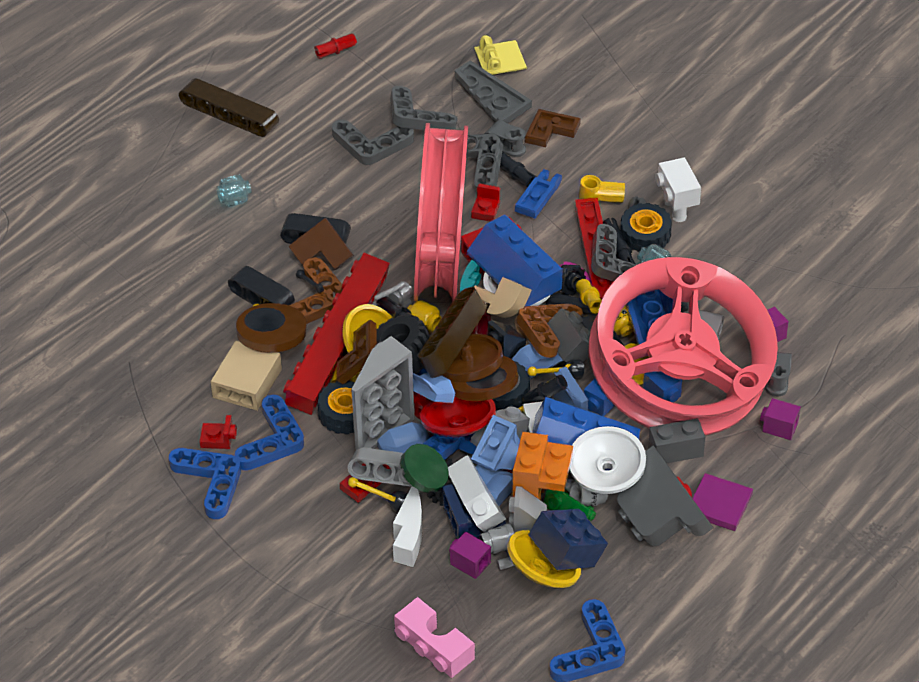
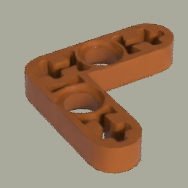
[289,258,342,324]
[516,304,582,358]

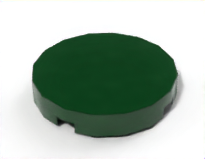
[400,444,449,493]

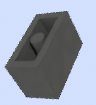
[547,308,590,362]
[648,418,706,463]

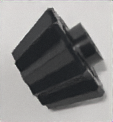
[560,265,586,296]

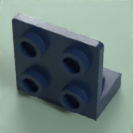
[442,484,506,539]

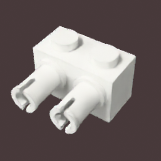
[655,157,701,222]

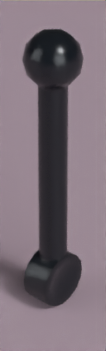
[296,269,324,293]

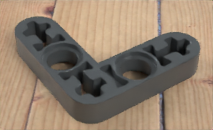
[390,86,458,130]
[332,120,414,165]
[466,134,503,188]
[591,224,636,281]

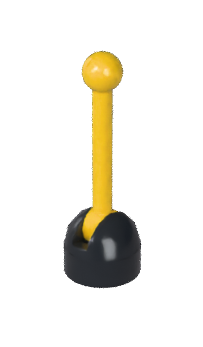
[527,359,584,379]
[348,477,407,512]

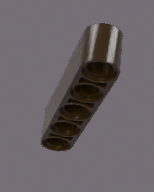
[178,78,279,137]
[418,287,487,378]

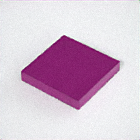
[693,473,753,531]

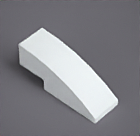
[393,486,422,567]

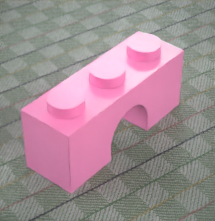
[394,597,475,678]

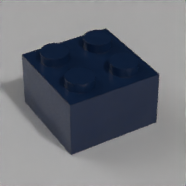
[528,509,608,570]

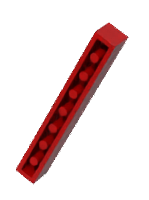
[283,253,390,415]

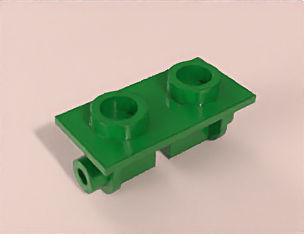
[543,489,596,521]

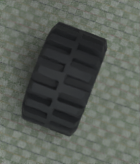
[377,315,430,374]

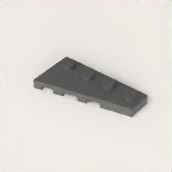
[455,61,532,124]

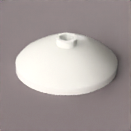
[569,426,646,494]

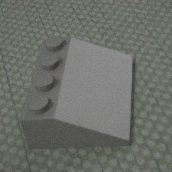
[352,336,414,450]

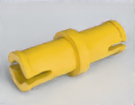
[576,279,602,314]

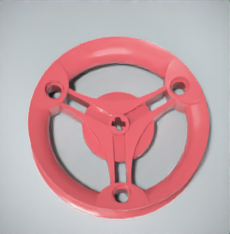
[414,123,468,302]
[589,257,778,435]

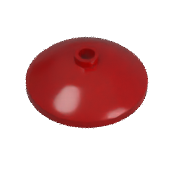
[420,397,496,437]

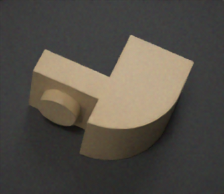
[474,277,532,318]

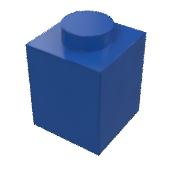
[643,371,682,402]
[584,378,615,416]

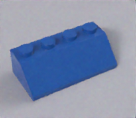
[467,214,563,306]
[619,275,673,345]
[532,397,640,471]

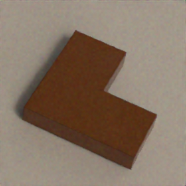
[525,109,581,148]
[289,218,354,270]
[337,320,377,384]

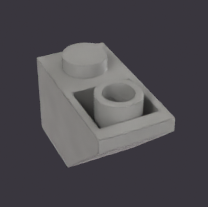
[509,486,547,533]

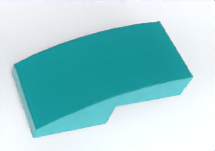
[460,260,481,292]

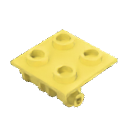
[474,35,527,75]

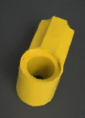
[579,175,625,203]

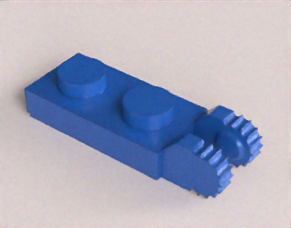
[515,169,562,219]

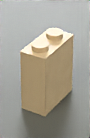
[211,341,282,411]

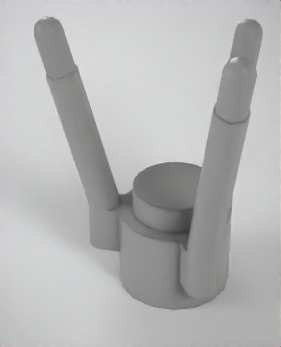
[372,281,413,308]

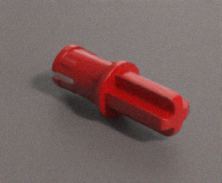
[314,33,357,59]

